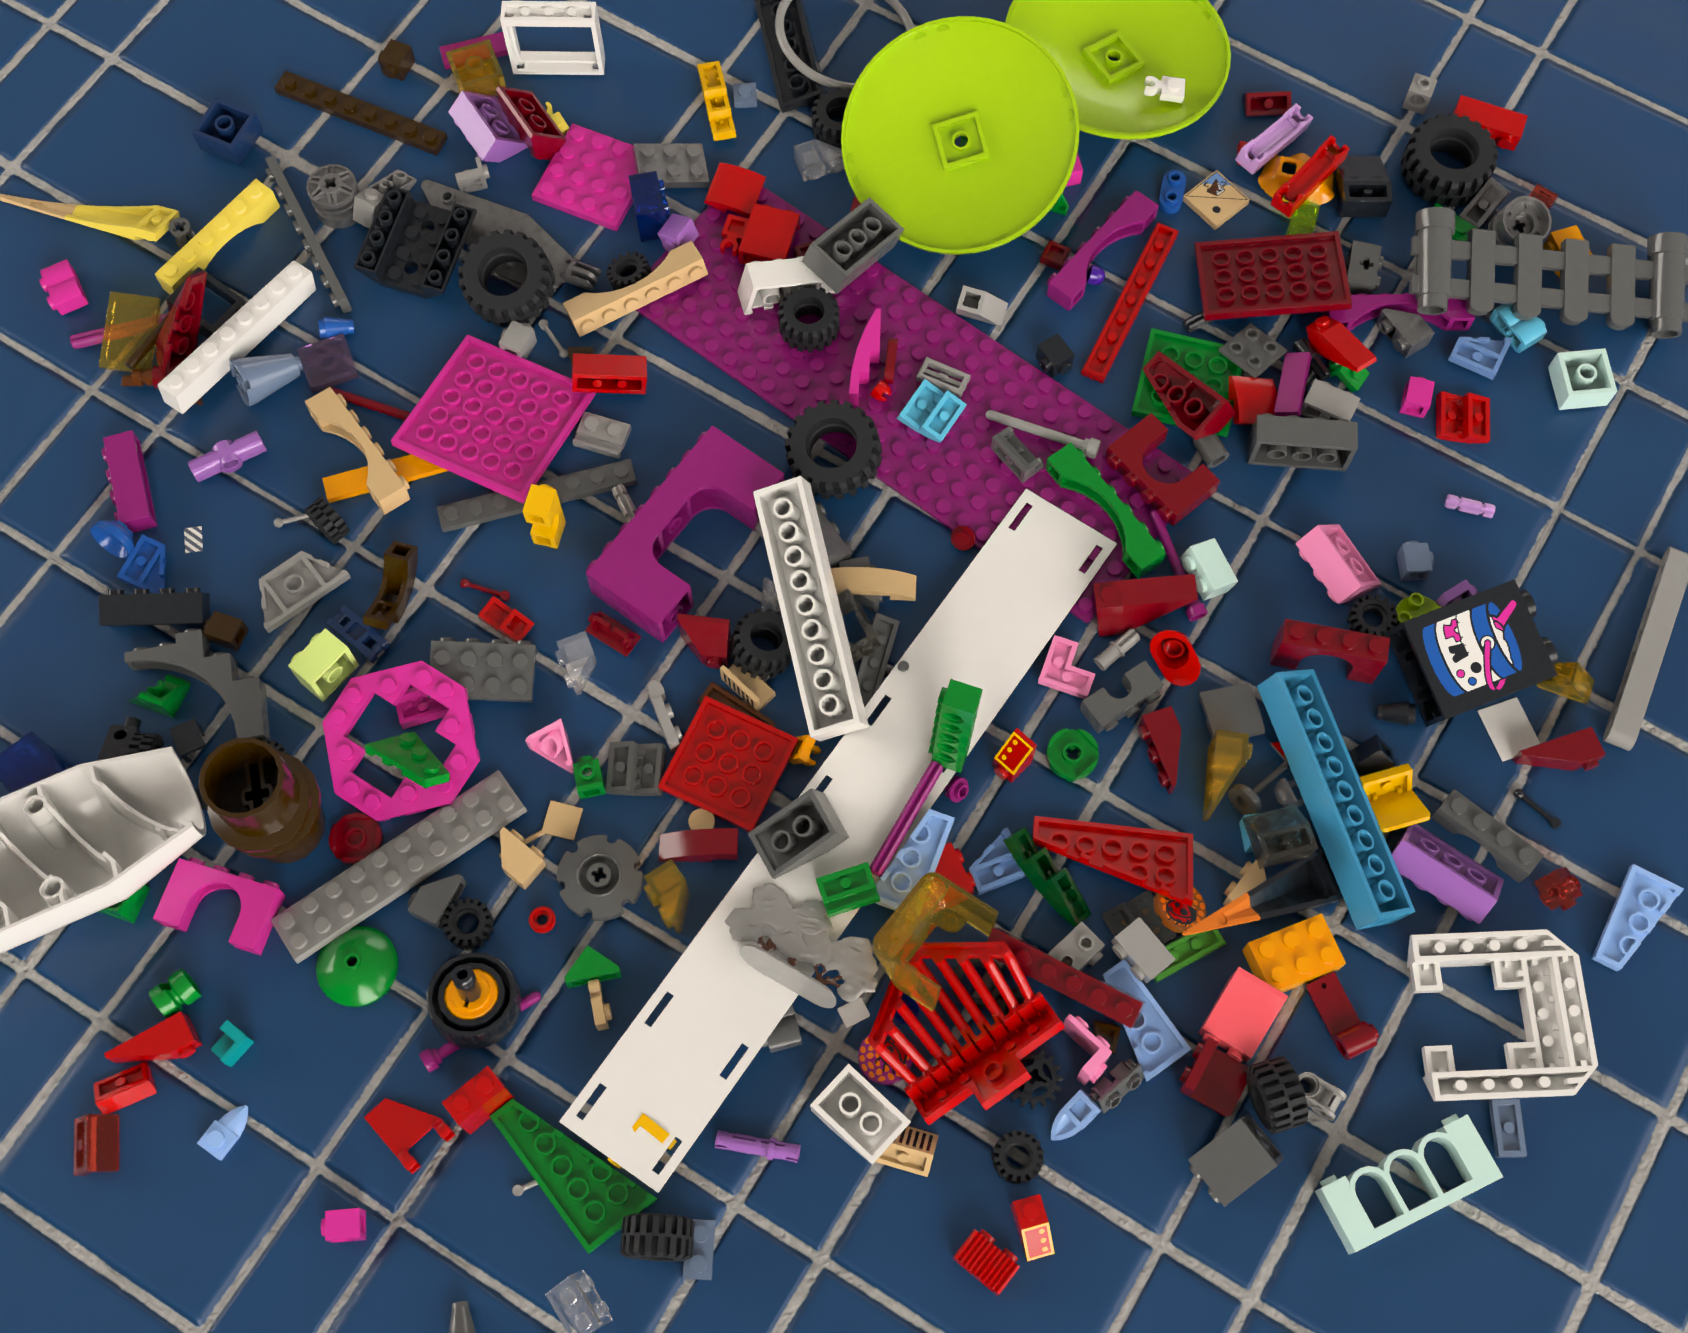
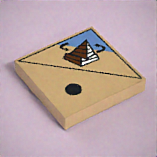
[1183,170,1250,230]

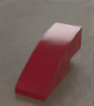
[659,828,739,862]

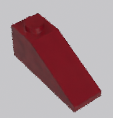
[1512,727,1606,771]

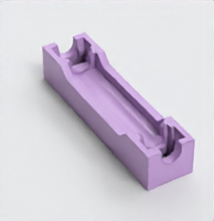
[1235,103,1313,175]

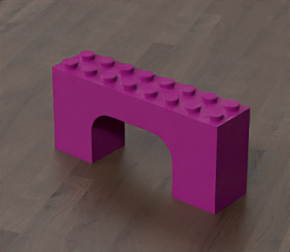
[586,425,785,643]

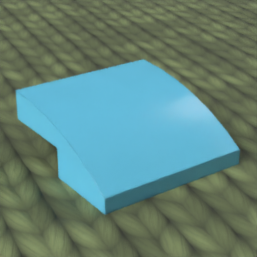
[896,379,967,443]

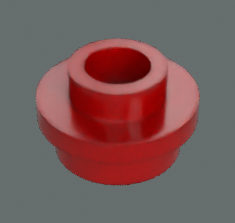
[529,906,556,934]

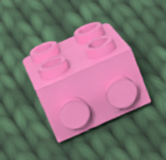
[1063,1014,1112,1086]

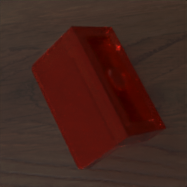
[74,1114,119,1176]

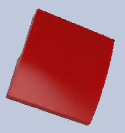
[704,163,766,219]
[1228,376,1277,425]
[1436,391,1490,444]

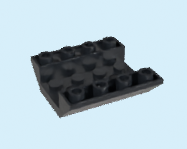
[353,185,477,299]

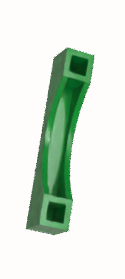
[1045,443,1166,579]

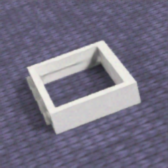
[500,1,605,75]

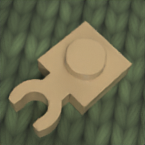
[588,979,612,1031]

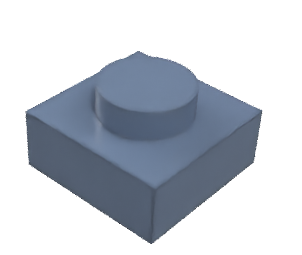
[733,82,757,108]

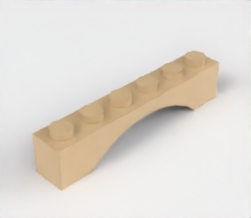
[563,240,708,337]
[304,387,410,515]

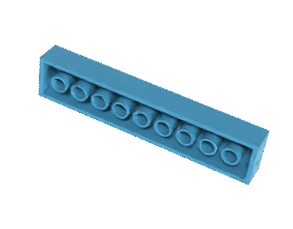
[1257,669,1416,930]

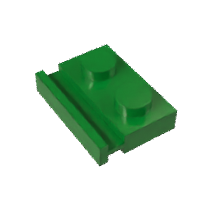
[816,862,880,918]

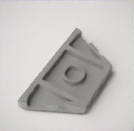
[259,551,351,633]

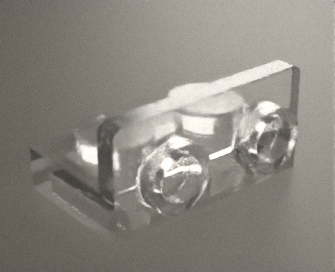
[545,1270,613,1333]

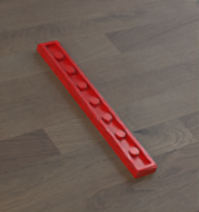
[1081,222,1179,384]

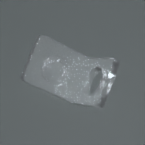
[1274,778,1305,810]

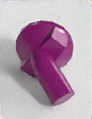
[944,776,969,803]

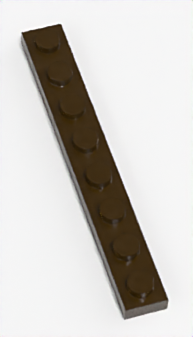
[274,71,448,156]

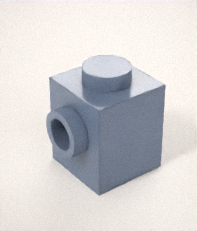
[1396,541,1434,582]

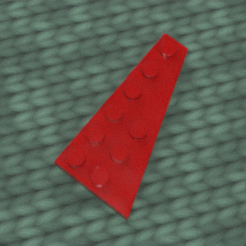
[1032,816,1193,906]

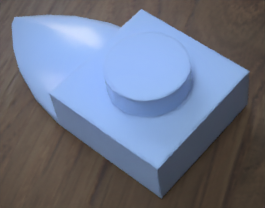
[1051,1089,1102,1141]
[197,1105,248,1161]

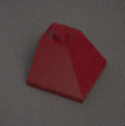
[677,614,732,669]

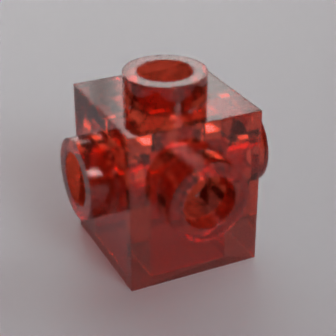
[1534,867,1583,911]

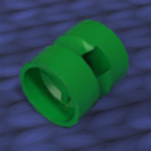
[148,968,202,1018]

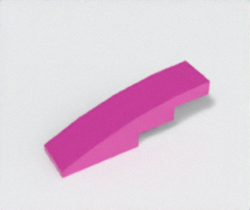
[849,308,881,406]

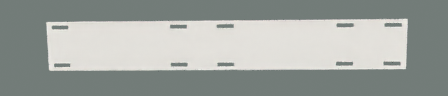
[559,489,1117,1193]

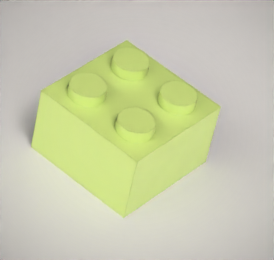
[288,628,359,702]

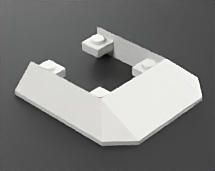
[1406,929,1598,1101]

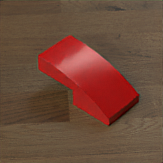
[478,596,535,642]

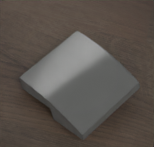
[1199,683,1265,744]
[606,741,666,796]

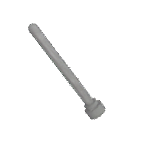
[986,410,1101,459]

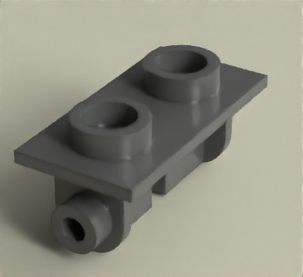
[1089,1058,1144,1113]

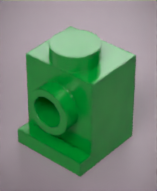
[572,756,606,799]

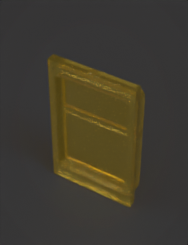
[99,291,161,372]

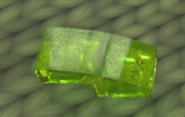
[1286,200,1320,235]

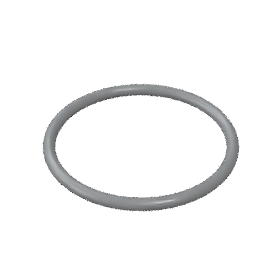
[775,0,914,91]

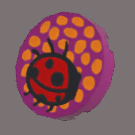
[858,1034,912,1085]

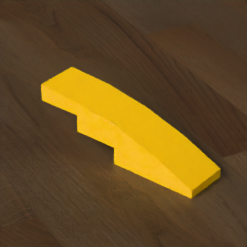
[697,61,736,141]

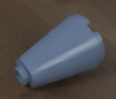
[229,353,303,406]

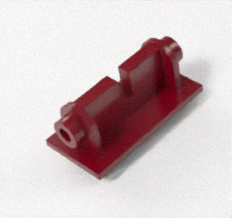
[585,611,642,657]

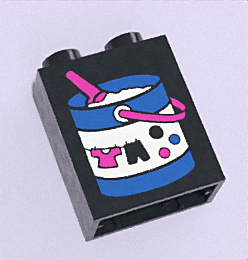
[1385,579,1558,727]

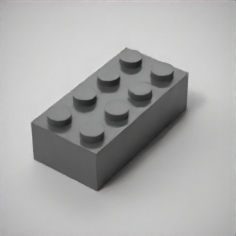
[802,197,904,294]
[1247,413,1358,471]

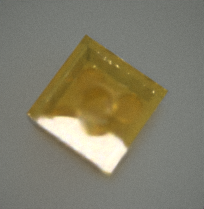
[446,39,506,96]

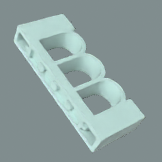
[1315,1114,1503,1254]

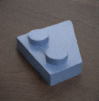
[1448,337,1512,380]
[968,827,1026,895]

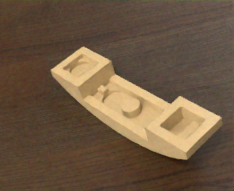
[831,567,916,601]

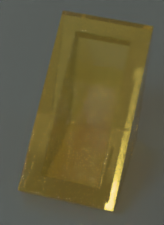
[1536,662,1595,705]

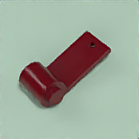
[1305,971,1379,1060]

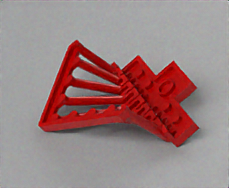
[868,942,1065,1125]

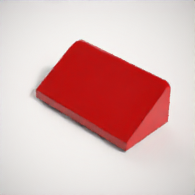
[93,1061,157,1115]

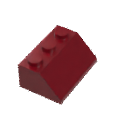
[496,86,567,160]

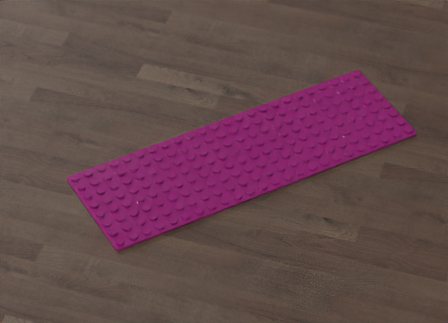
[635,187,1192,623]

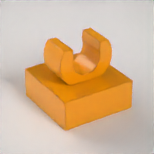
[789,735,821,766]

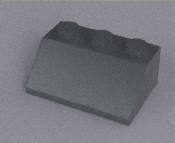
[815,502,853,568]

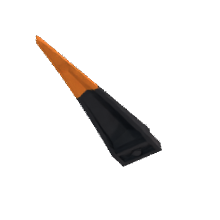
[1182,848,1344,936]

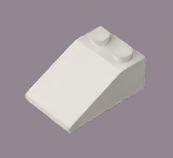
[810,1064,911,1165]

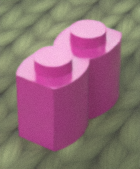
[39,259,89,315]

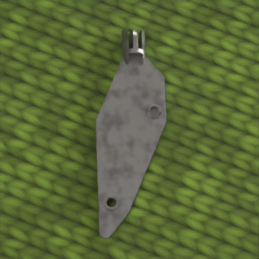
[421,180,602,291]

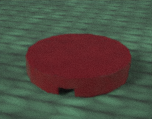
[328,812,384,865]

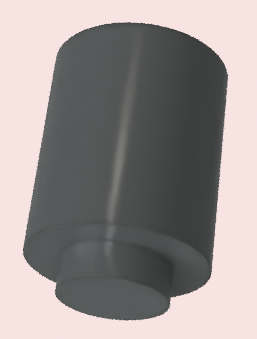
[1193,433,1229,468]

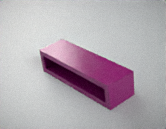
[101,430,158,533]

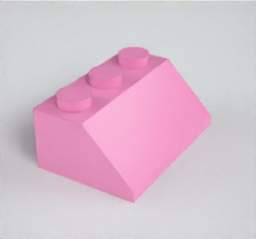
[1295,524,1382,604]

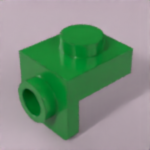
[1328,361,1370,392]

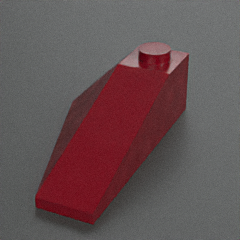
[156,271,207,375]
[1143,351,1236,440]
[1093,574,1198,637]

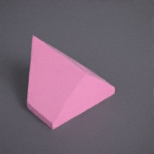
[525,719,574,774]

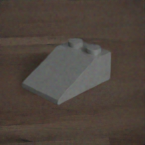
[748,788,849,879]

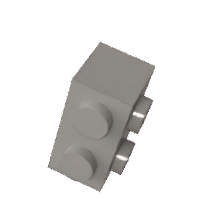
[1301,379,1361,421]
[1111,917,1176,984]
[1048,922,1105,972]

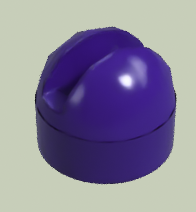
[1086,265,1105,285]

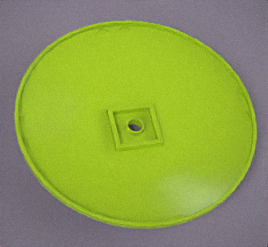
[1005,0,1231,140]
[841,16,1080,255]

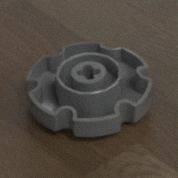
[557,835,644,921]

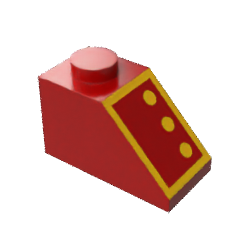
[992,728,1037,783]
[1010,1194,1055,1262]

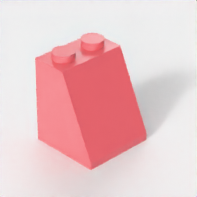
[1198,967,1288,1062]

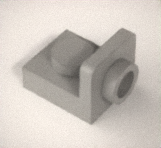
[455,157,490,193]

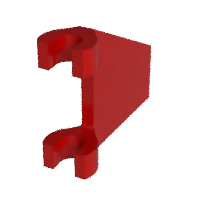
[364,1098,456,1174]

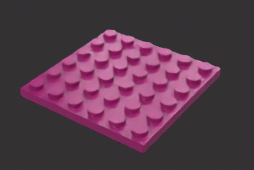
[391,334,596,503]

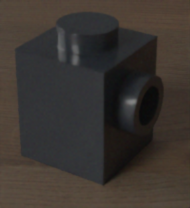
[1036,333,1075,378]

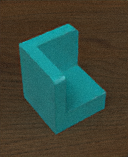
[211,1020,254,1067]

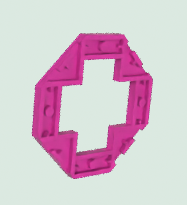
[322,661,480,822]

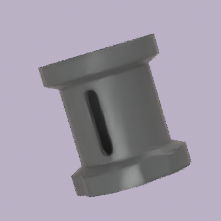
[169,217,196,248]

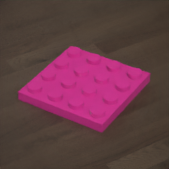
[532,123,640,231]

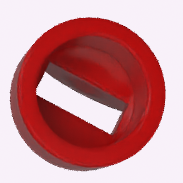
[870,380,891,402]

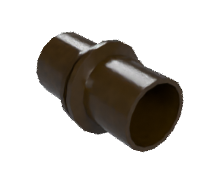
[199,738,325,864]

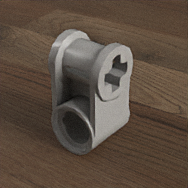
[1298,1072,1347,1121]

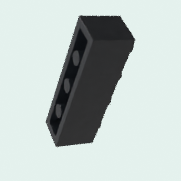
[99,588,210,626]

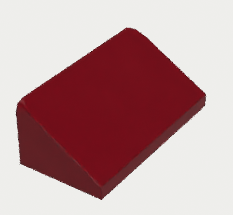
[1243,91,1291,117]

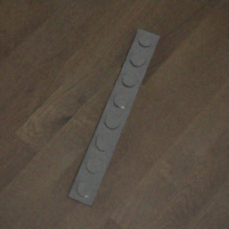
[265,155,352,314]
[437,459,637,533]

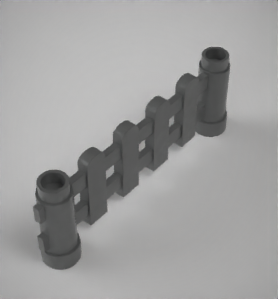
[1409,207,1688,339]

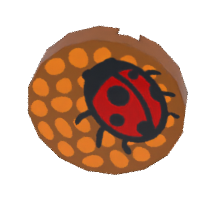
[1153,886,1206,933]

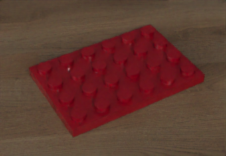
[1194,231,1352,321]

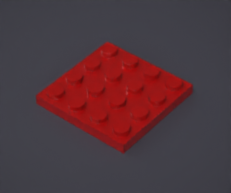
[658,695,799,832]

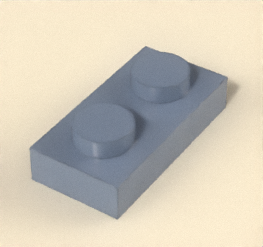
[1488,1099,1527,1158]
[683,1219,716,1280]

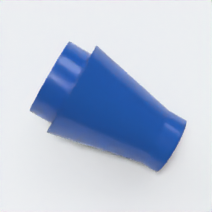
[318,316,354,340]

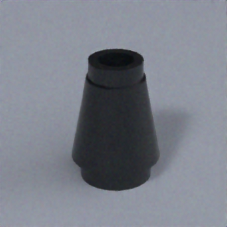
[1377,701,1416,726]

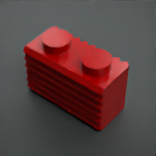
[952,1229,1020,1296]

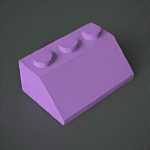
[448,91,528,163]

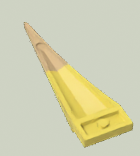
[0,194,180,242]

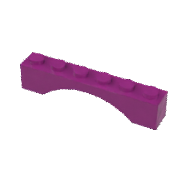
[1047,190,1159,311]
[1323,292,1475,331]

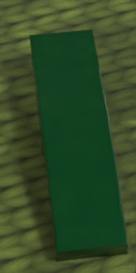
[1003,827,1092,927]

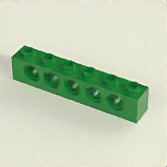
[928,679,983,773]

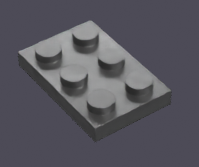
[632,143,709,188]

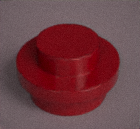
[951,525,976,550]

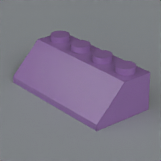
[1391,824,1504,924]

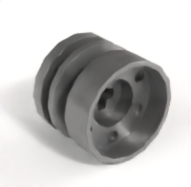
[306,164,360,229]
[1488,196,1552,246]

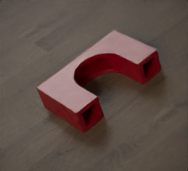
[1105,413,1220,526]
[1270,619,1390,684]

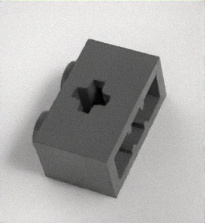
[1346,240,1384,295]

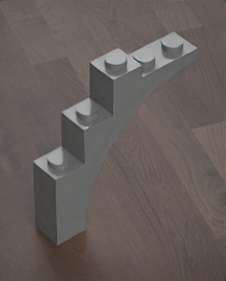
[124,628,271,742]

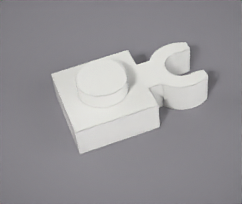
[1144,76,1185,103]

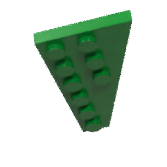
[490,1099,658,1254]

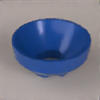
[90,520,134,559]

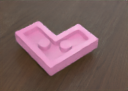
[1038,635,1095,699]

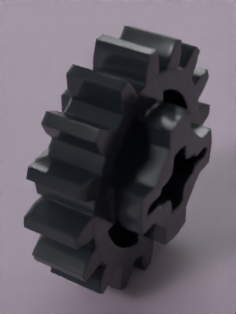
[1010,1049,1063,1110]

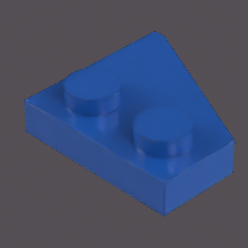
[116,534,167,594]

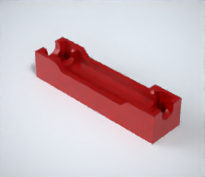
[1270,135,1350,218]

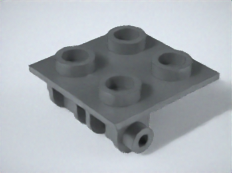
[1218,323,1287,379]

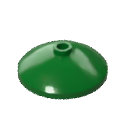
[316,926,399,1007]

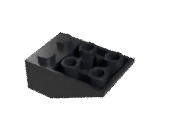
[1334,156,1393,217]

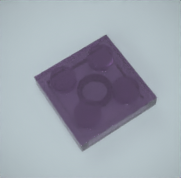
[297,333,359,393]

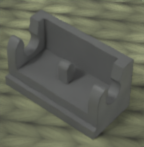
[991,426,1044,483]

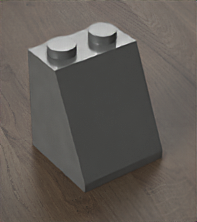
[1188,1112,1285,1207]

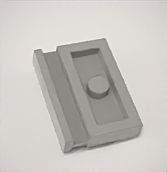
[572,412,631,459]

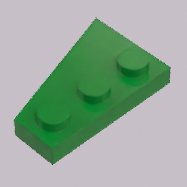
[365,732,450,788]

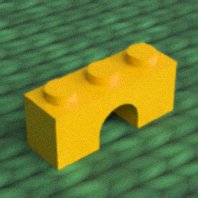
[522,484,566,549]

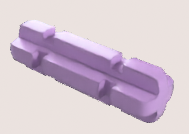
[1444,494,1495,518]

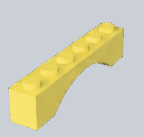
[155,179,280,295]

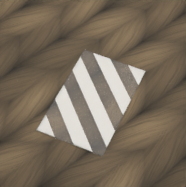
[184,526,203,553]

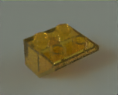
[643,859,690,933]

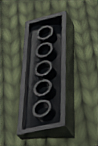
[754,0,827,113]

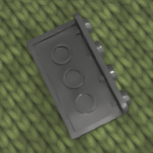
[427,637,538,702]

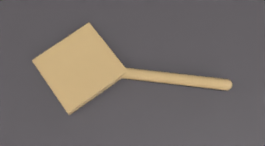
[499,800,583,858]

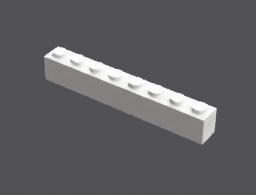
[158,260,316,414]

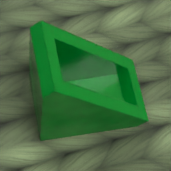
[565,945,622,988]

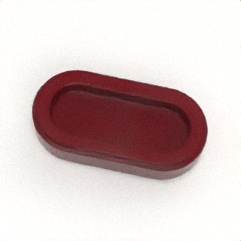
[884,338,898,385]

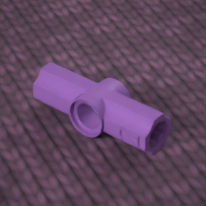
[188,430,267,482]

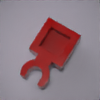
[720,214,749,257]

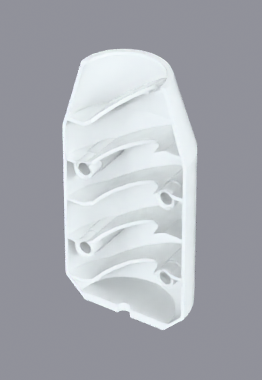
[0,746,206,954]

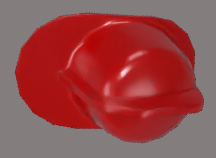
[1150,630,1201,686]

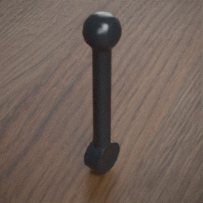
[1513,789,1561,829]

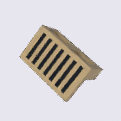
[720,664,776,712]
[875,1126,939,1177]

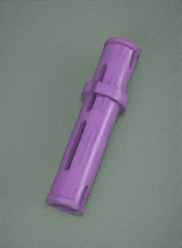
[715,1130,801,1163]

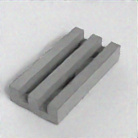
[916,357,971,399]

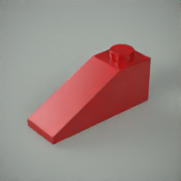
[1306,316,1377,373]
[104,1011,203,1063]

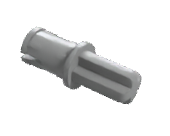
[1093,628,1140,671]

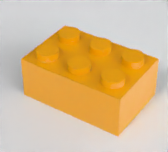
[1242,913,1346,993]

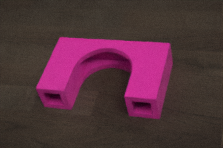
[153,857,286,956]

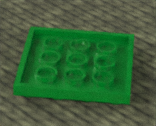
[1131,328,1242,437]

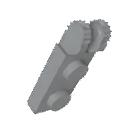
[647,679,683,753]

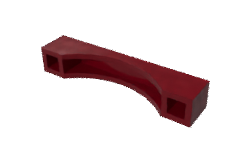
[987,928,1145,1028]

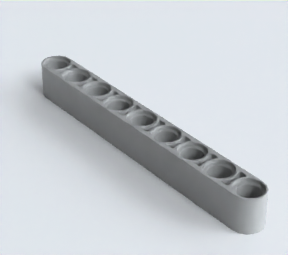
[1603,547,1688,751]

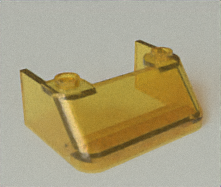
[872,872,998,1012]

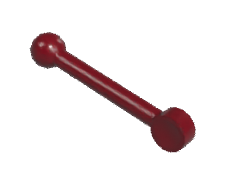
[460,578,510,602]

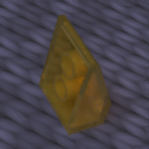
[1202,730,1253,821]

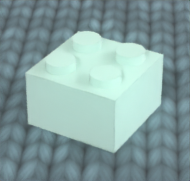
[1548,348,1617,410]

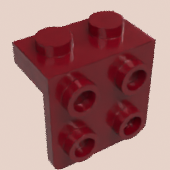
[1179,1037,1248,1117]

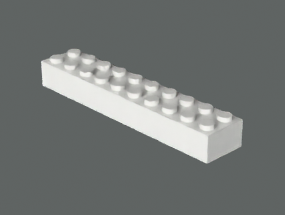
[753,476,869,741]

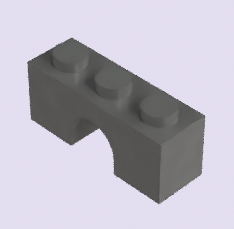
[1080,661,1164,734]

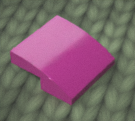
[396,685,449,730]

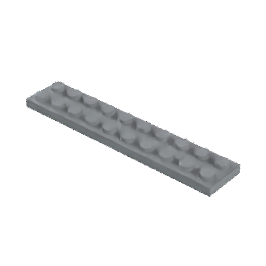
[271,770,527,964]

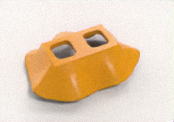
[1258,153,1335,207]

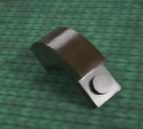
[363,541,418,631]

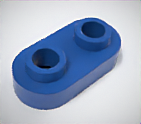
[1158,170,1186,214]

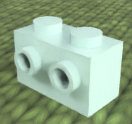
[1180,538,1238,601]

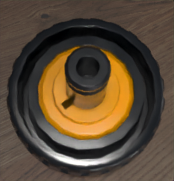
[426,952,522,1049]

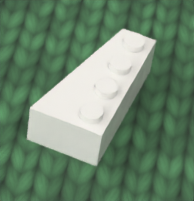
[737,256,835,315]

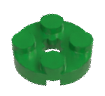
[1046,728,1099,782]

